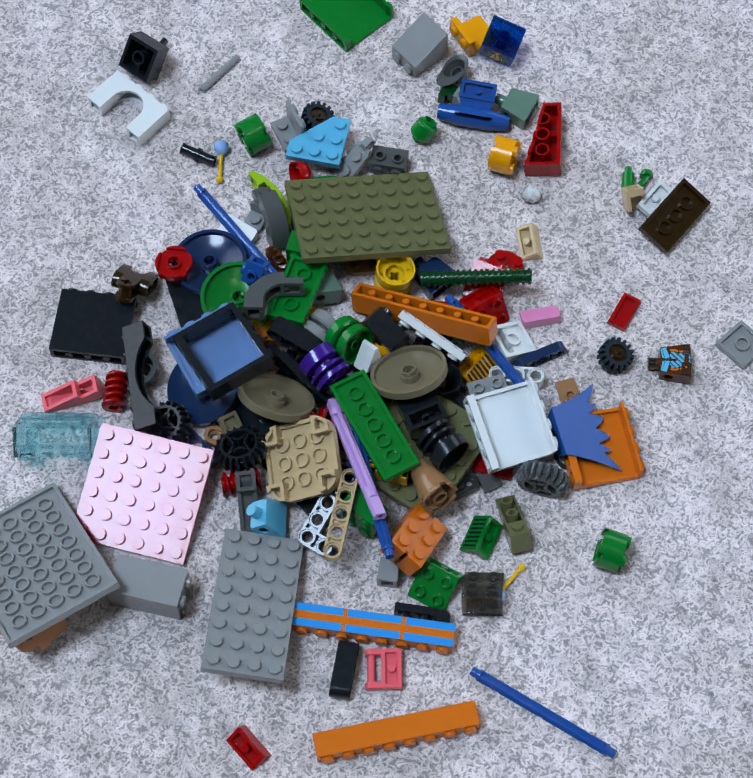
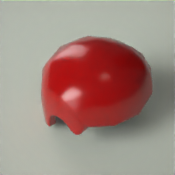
[289,161,312,180]

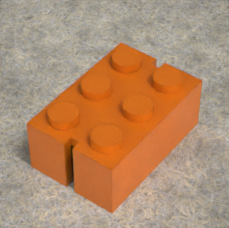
[379,502,448,577]

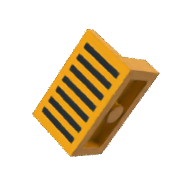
[458,348,498,383]

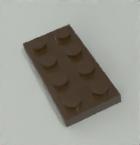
[638,178,711,254]

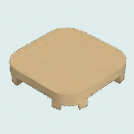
[261,415,342,503]

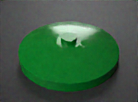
[200,261,273,331]

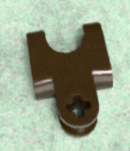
[111,264,159,303]

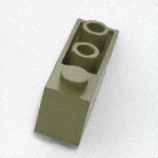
[495,495,531,554]

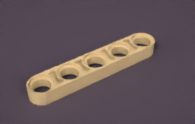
[323,468,358,562]

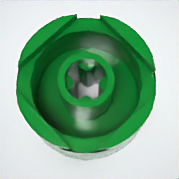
[234,113,273,157]
[592,527,632,573]

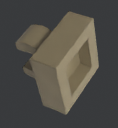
[217,410,243,434]

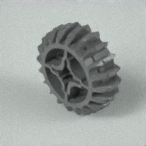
[516,460,570,498]

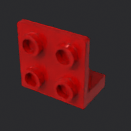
[459,284,510,325]

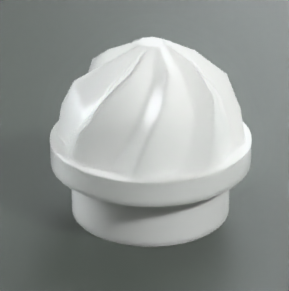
[522,185,540,203]

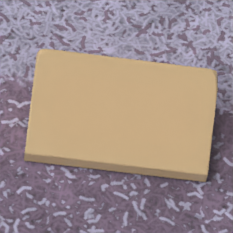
[516,222,543,261]

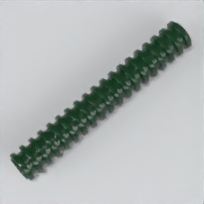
[420,268,532,287]

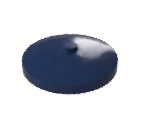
[172,229,247,296]
[167,364,239,426]

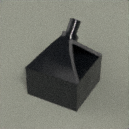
[119,31,169,82]

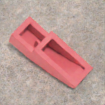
[41,375,104,413]

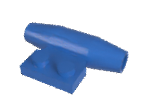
[437,78,510,131]

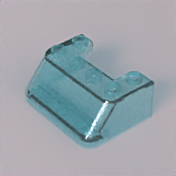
[12,412,99,461]

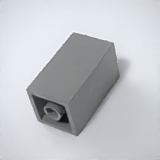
[108,554,194,620]

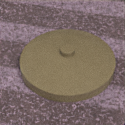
[370,345,448,400]
[237,372,315,422]

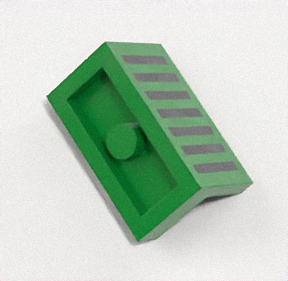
[459,515,502,560]

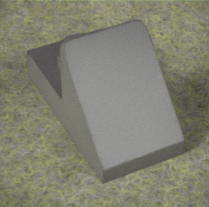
[244,200,265,234]

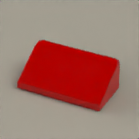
[226,725,271,771]

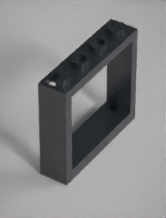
[173,301,274,401]

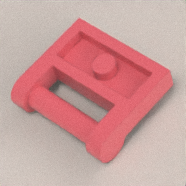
[365,648,402,691]

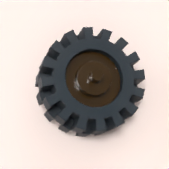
[300,101,335,131]
[597,337,634,374]

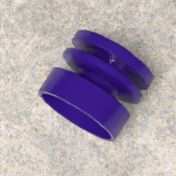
[298,341,351,393]

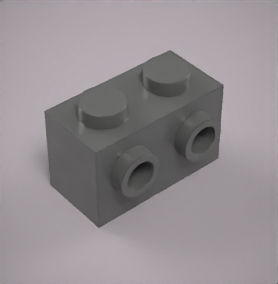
[369,145,409,175]

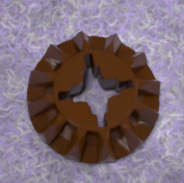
[265,246,287,272]

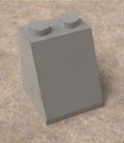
[392,12,448,78]

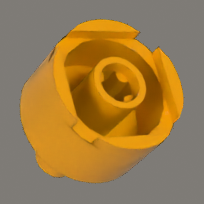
[488,134,523,175]

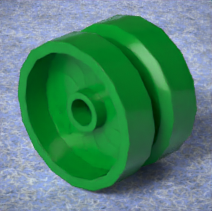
[324,316,374,365]

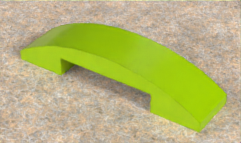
[249,171,291,233]

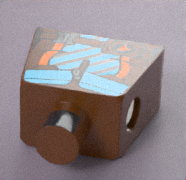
[647,344,691,385]

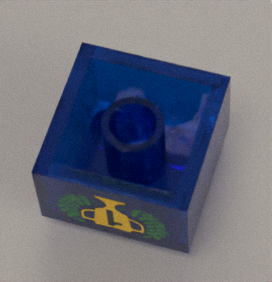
[478,15,526,67]

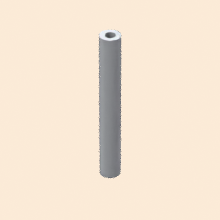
[199,54,240,93]

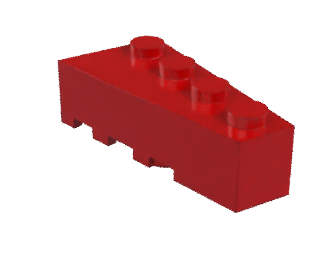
[524,102,562,177]

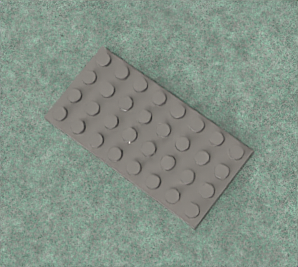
[200,528,304,684]

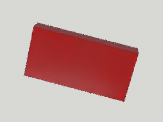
[607,292,641,332]

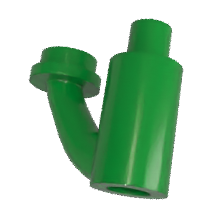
[621,166,653,194]

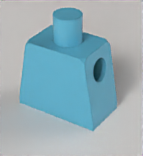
[246,499,287,538]

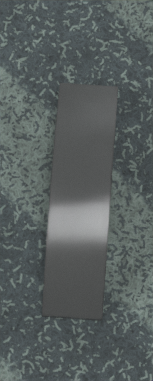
[235,470,258,533]

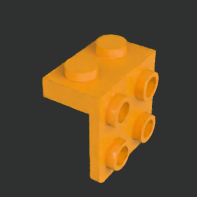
[449,16,497,56]

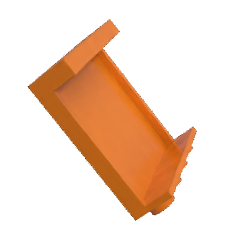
[556,402,645,490]

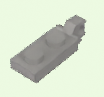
[335,136,376,177]

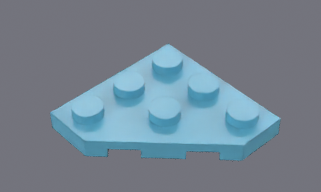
[286,116,351,169]

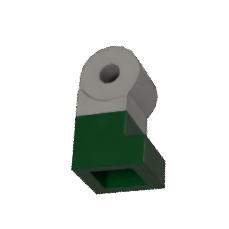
[437,84,461,104]

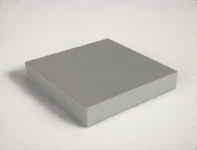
[715,320,753,370]

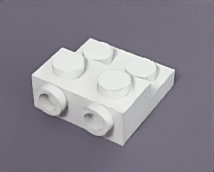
[493,320,537,363]

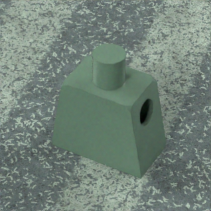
[494,88,540,130]
[313,264,343,305]

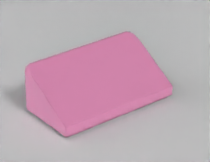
[519,305,561,329]

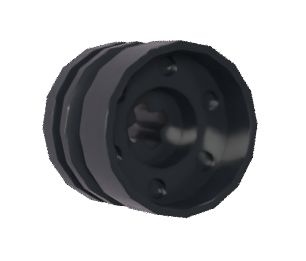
[416,418,469,471]

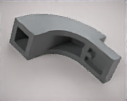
[252,186,290,249]
[243,272,305,319]

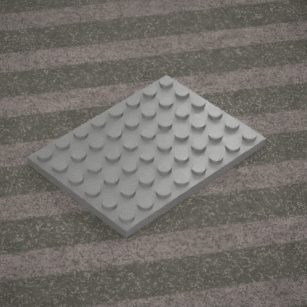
[0,482,120,649]

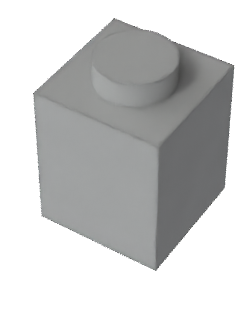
[377,557,400,588]

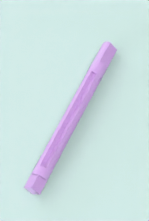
[327,398,387,520]

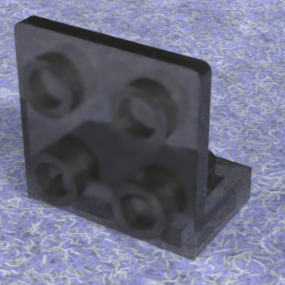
[461,571,504,616]

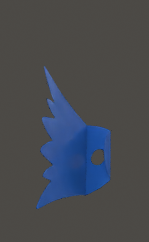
[547,384,621,471]

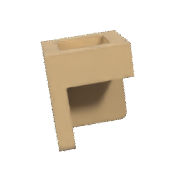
[621,184,645,213]

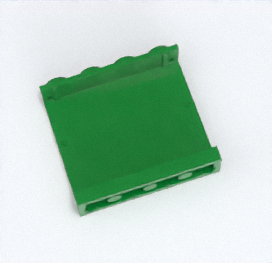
[300,0,393,52]

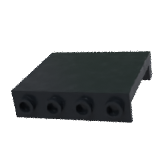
[49,288,138,365]

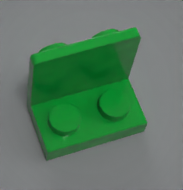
[408,557,464,610]

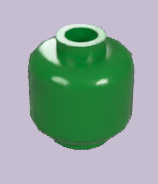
[411,116,437,143]

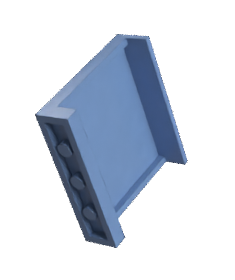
[164,302,262,401]

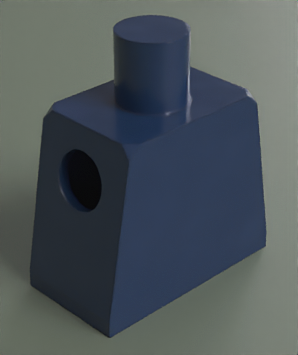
[414,256,455,301]

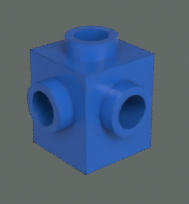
[241,255,270,286]

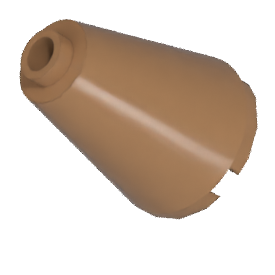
[409,458,458,513]

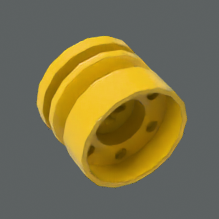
[374,257,415,295]

